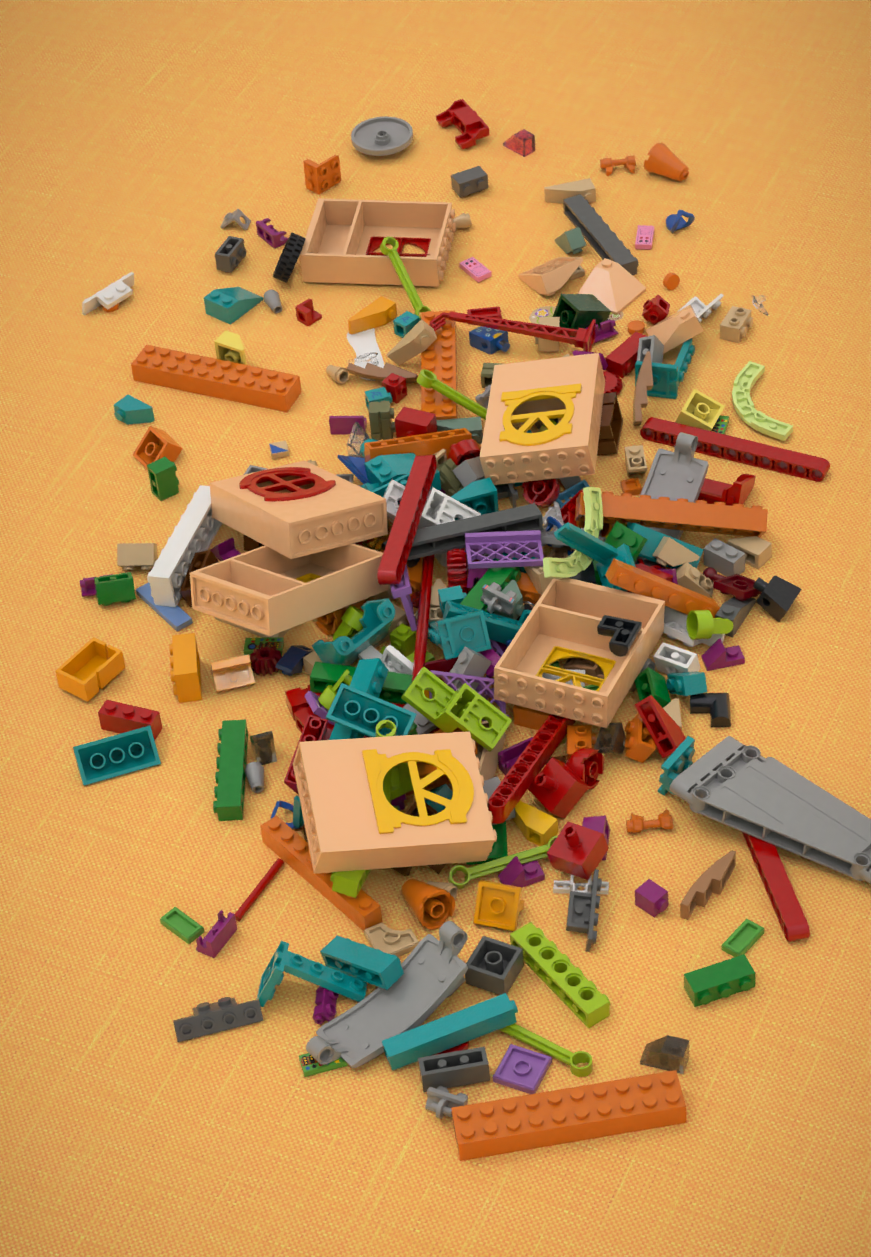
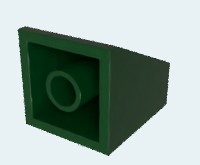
[553,294,611,337]

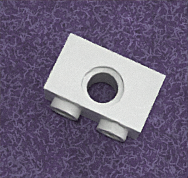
[653,642,700,674]

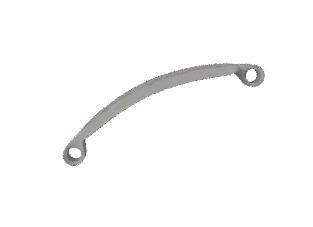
[634,432,709,567]
[306,921,468,1068]

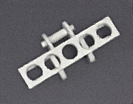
[543,501,564,530]
[553,875,609,895]

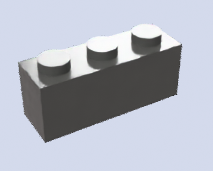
[418,1046,490,1092]

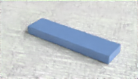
[136,583,193,632]

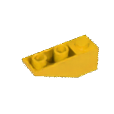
[512,800,558,846]

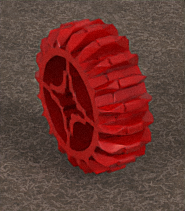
[447,549,468,594]

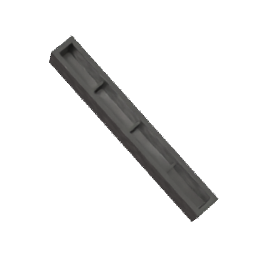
[563,194,639,275]
[408,503,543,560]

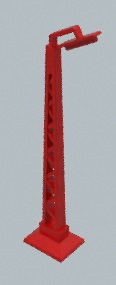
[429,311,596,352]

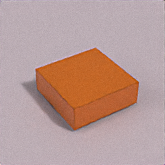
[620,478,642,496]

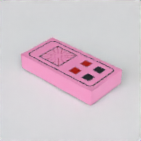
[635,225,654,250]
[459,257,492,282]

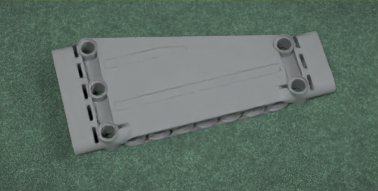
[670,736,871,884]

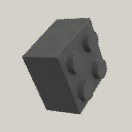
[465,936,524,995]

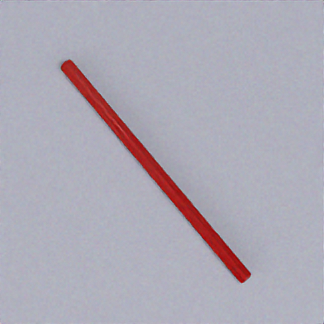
[412,555,434,681]

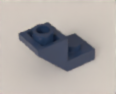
[275,645,314,676]

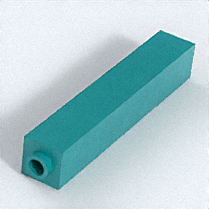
[382,993,518,1071]

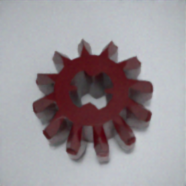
[250,645,282,677]

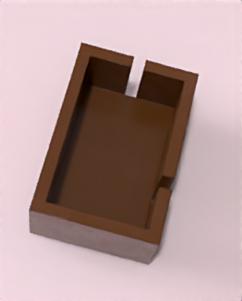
[597,392,623,456]

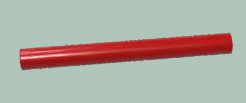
[235,858,284,921]

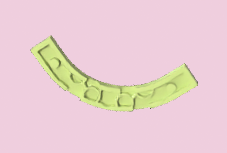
[732,361,793,441]
[543,487,603,579]

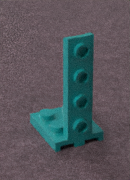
[635,338,695,399]
[554,522,636,592]
[427,610,492,660]
[658,736,735,829]
[256,940,367,1007]

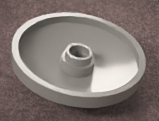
[351,116,413,156]

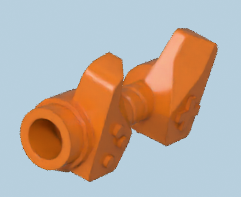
[600,155,636,176]
[626,809,673,833]

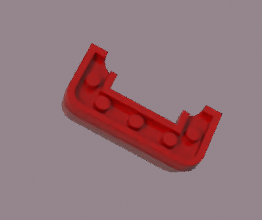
[697,474,756,506]

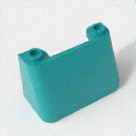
[312,598,395,666]

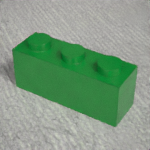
[684,954,756,1007]

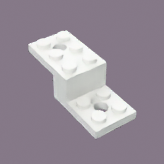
[383,479,481,529]

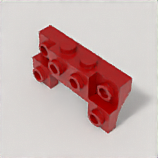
[436,99,490,149]

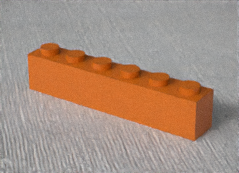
[364,428,472,462]
[605,559,720,618]

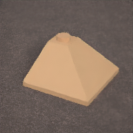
[518,257,583,296]
[578,258,646,315]
[646,304,704,354]

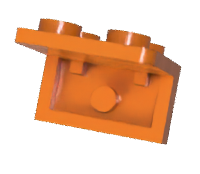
[303,154,341,194]

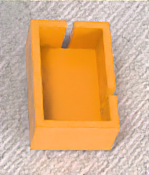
[169,633,202,703]
[55,637,126,702]

